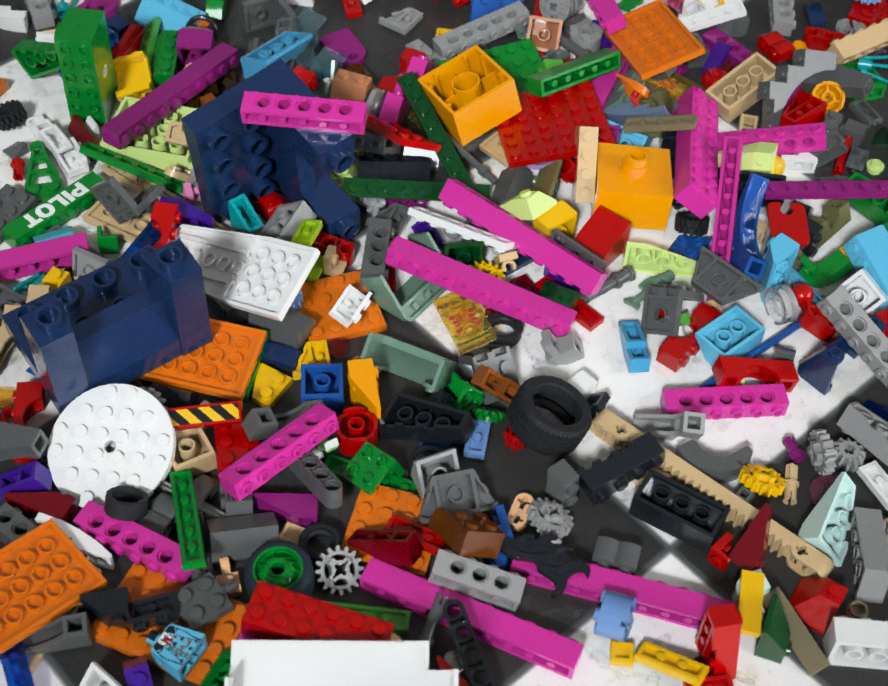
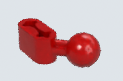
[791,283,837,342]

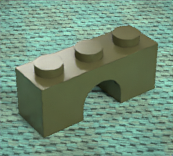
[810,199,851,248]

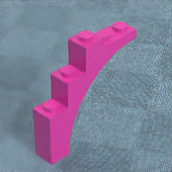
[379,55,433,125]

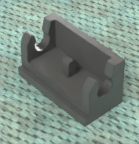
[809,129,849,168]

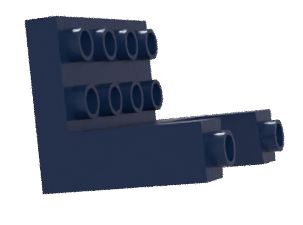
[181,59,361,240]
[1,238,212,414]

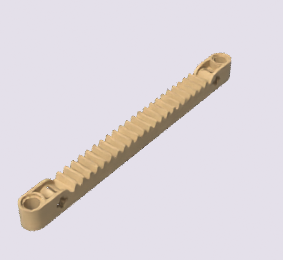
[590,409,834,578]

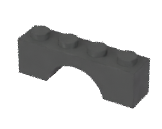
[241,399,325,442]

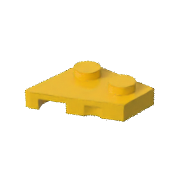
[292,339,331,381]
[252,362,293,409]

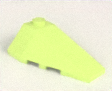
[718,142,778,174]
[498,189,557,220]
[622,241,697,278]

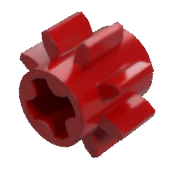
[503,425,524,451]

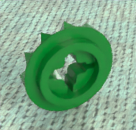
[472,407,506,423]

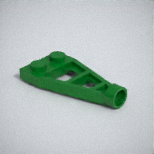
[24,141,64,203]

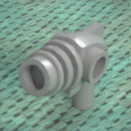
[351,197,386,217]

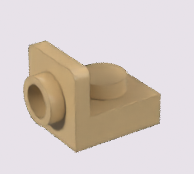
[323,245,347,276]

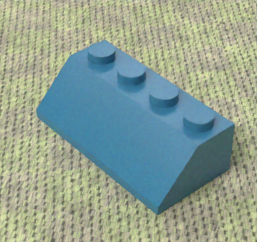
[240,31,313,79]

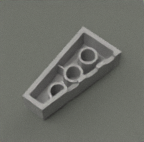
[837,401,888,466]
[850,507,888,604]

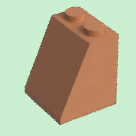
[330,68,372,102]

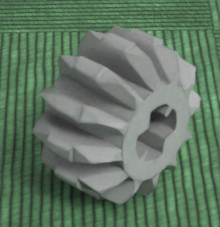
[833,437,866,473]

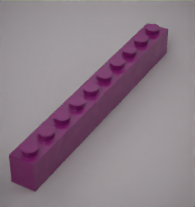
[101,42,239,150]

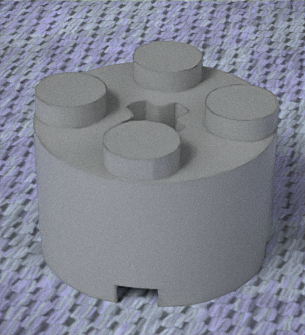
[568,19,603,53]

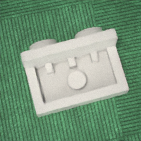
[54,137,90,178]
[328,284,373,328]

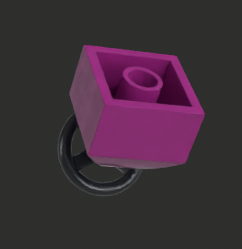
[176,15,219,67]

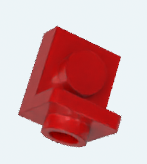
[707,531,734,572]

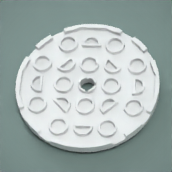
[47,384,176,508]

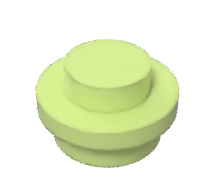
[866,159,885,175]

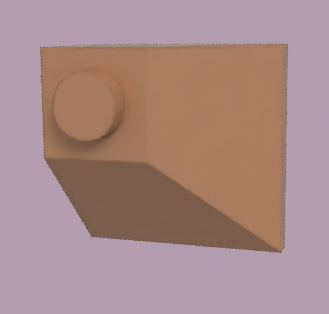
[526,15,563,53]

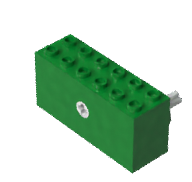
[36,7,118,127]

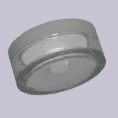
[367,87,389,118]
[763,284,799,326]

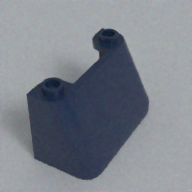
[797,316,887,395]

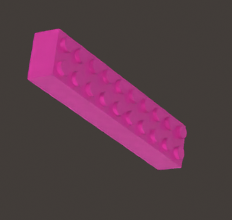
[673,85,718,219]

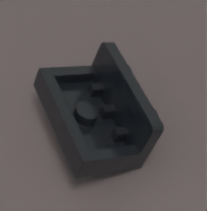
[125,591,179,633]

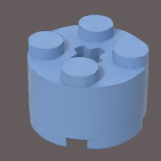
[593,589,637,643]

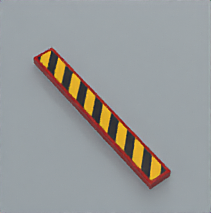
[166,400,243,431]

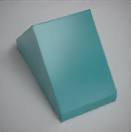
[228,193,264,234]

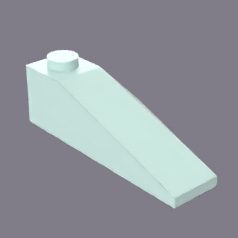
[798,472,856,567]

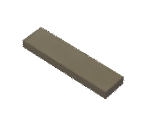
[623,114,698,133]
[763,586,831,676]

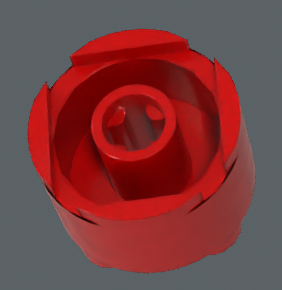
[335,406,378,456]

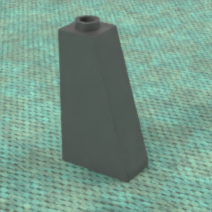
[801,63,874,99]

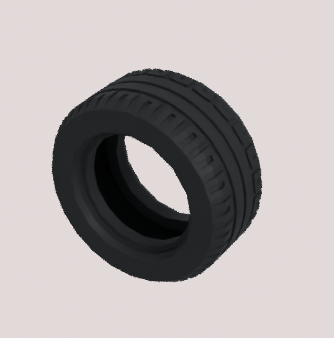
[507,375,592,456]

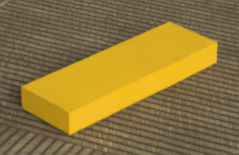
[737,569,765,638]
[634,640,709,686]

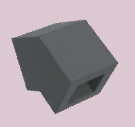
[735,486,755,504]

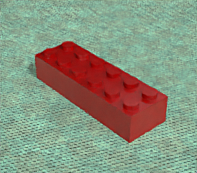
[241,580,394,641]

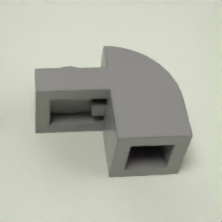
[540,329,584,365]

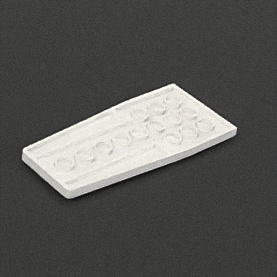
[173,224,321,322]

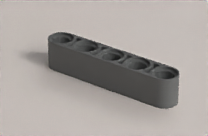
[287,450,343,509]

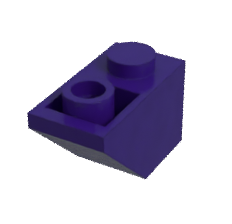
[122,655,153,686]

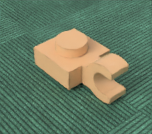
[215,557,242,598]

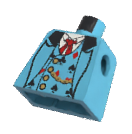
[146,624,208,683]

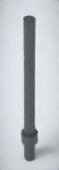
[444,129,499,186]

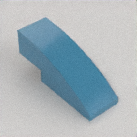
[618,320,650,373]

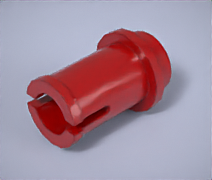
[10,157,25,181]

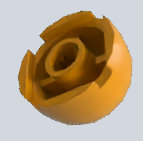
[810,81,845,114]

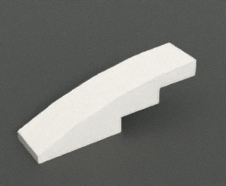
[25,113,73,155]
[35,512,115,570]

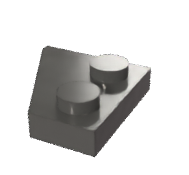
[365,202,411,238]

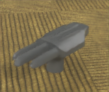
[540,49,570,61]

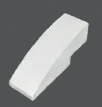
[0,5,29,33]

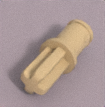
[783,463,800,505]

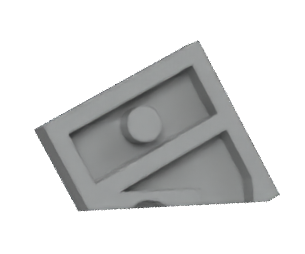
[379,7,423,35]

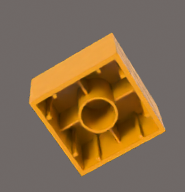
[417,45,522,146]
[591,142,674,231]

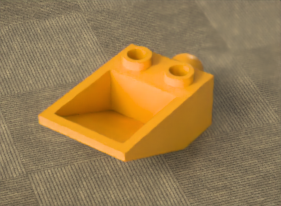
[347,356,381,433]

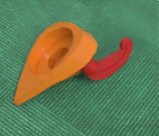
[615,73,650,106]

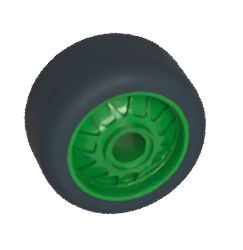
[244,541,315,599]

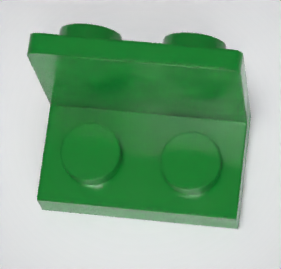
[341,441,406,495]

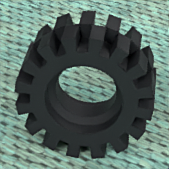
[0,100,27,131]
[674,211,710,236]

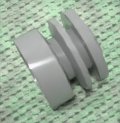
[539,0,583,21]

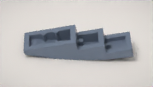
[602,102,671,125]

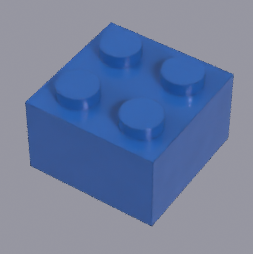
[301,363,344,412]

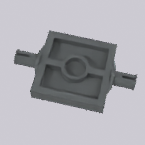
[170,572,239,632]

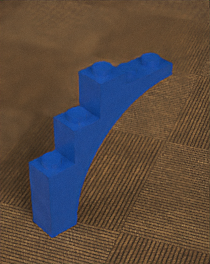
[731,172,769,280]

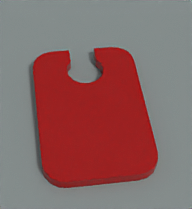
[767,202,810,247]

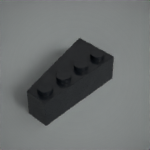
[349,152,431,182]

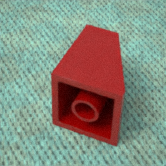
[574,205,631,271]

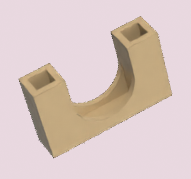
[571,126,599,203]

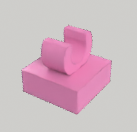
[183,182,201,206]

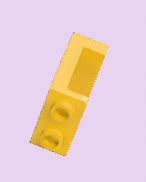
[113,51,155,102]

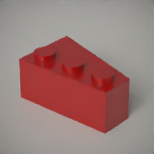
[779,89,828,126]
[695,603,743,679]

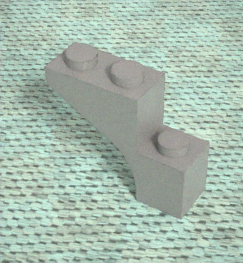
[632,411,706,441]

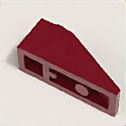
[3,491,79,524]
[728,502,773,571]
[347,530,422,567]

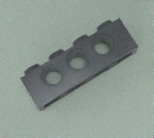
[360,217,395,286]

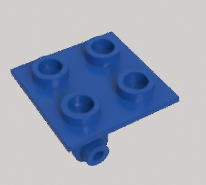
[667,235,712,261]

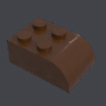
[428,509,505,559]

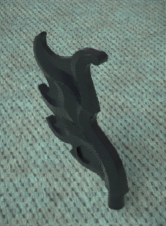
[500,533,590,599]

